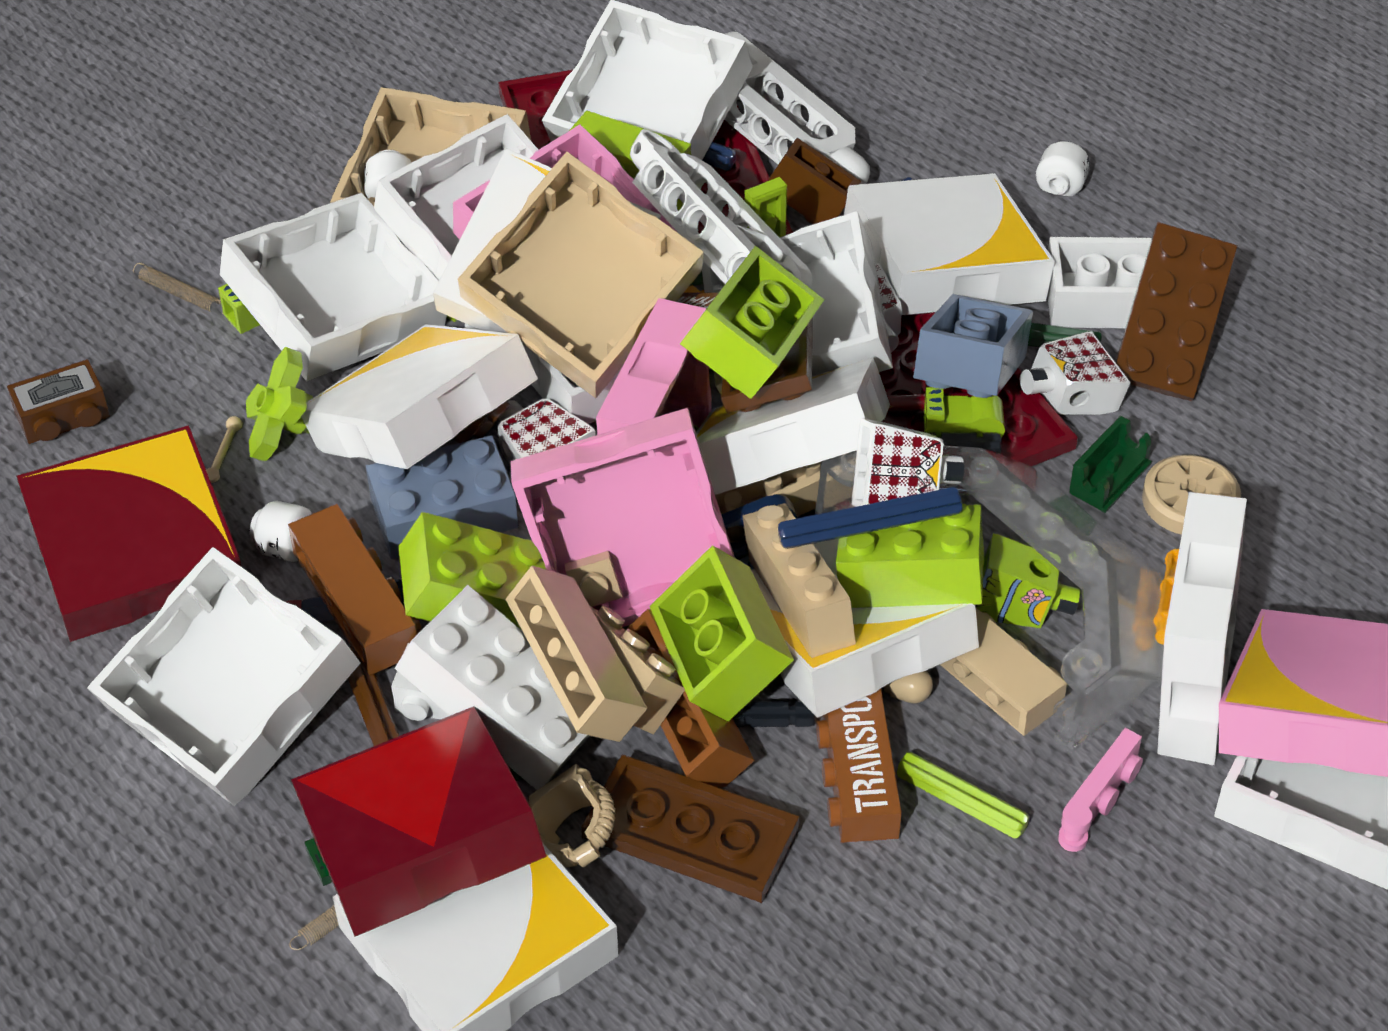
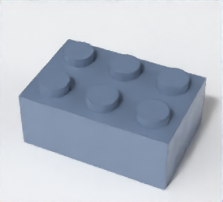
[913,294,1033,398]
[366,436,518,559]

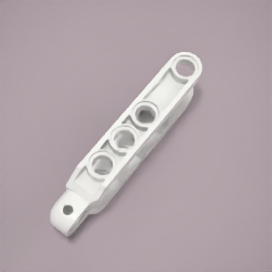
[724,32,870,184]
[630,129,812,289]

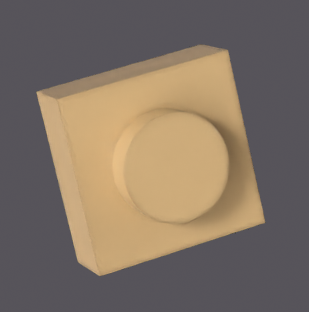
[565,551,622,607]

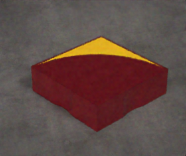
[16,425,242,642]

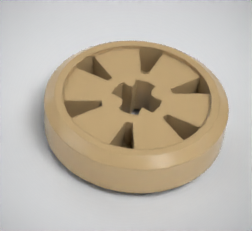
[1142,455,1241,535]

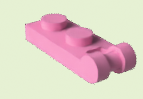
[1058,728,1143,852]

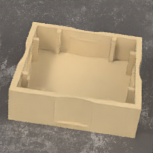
[330,87,531,240]
[458,152,704,398]

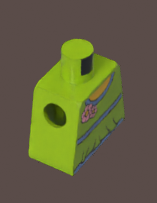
[975,533,1080,628]

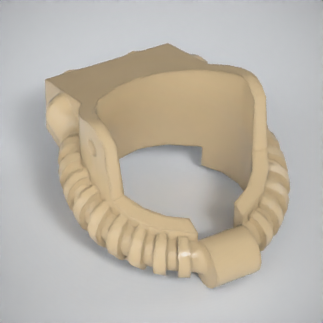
[528,764,615,868]

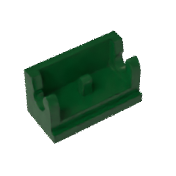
[1069,415,1152,513]

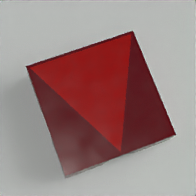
[291,706,547,937]

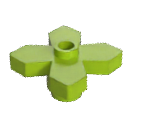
[246,347,313,461]

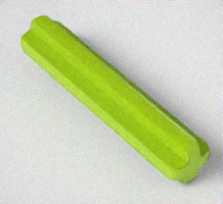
[897,752,1029,838]

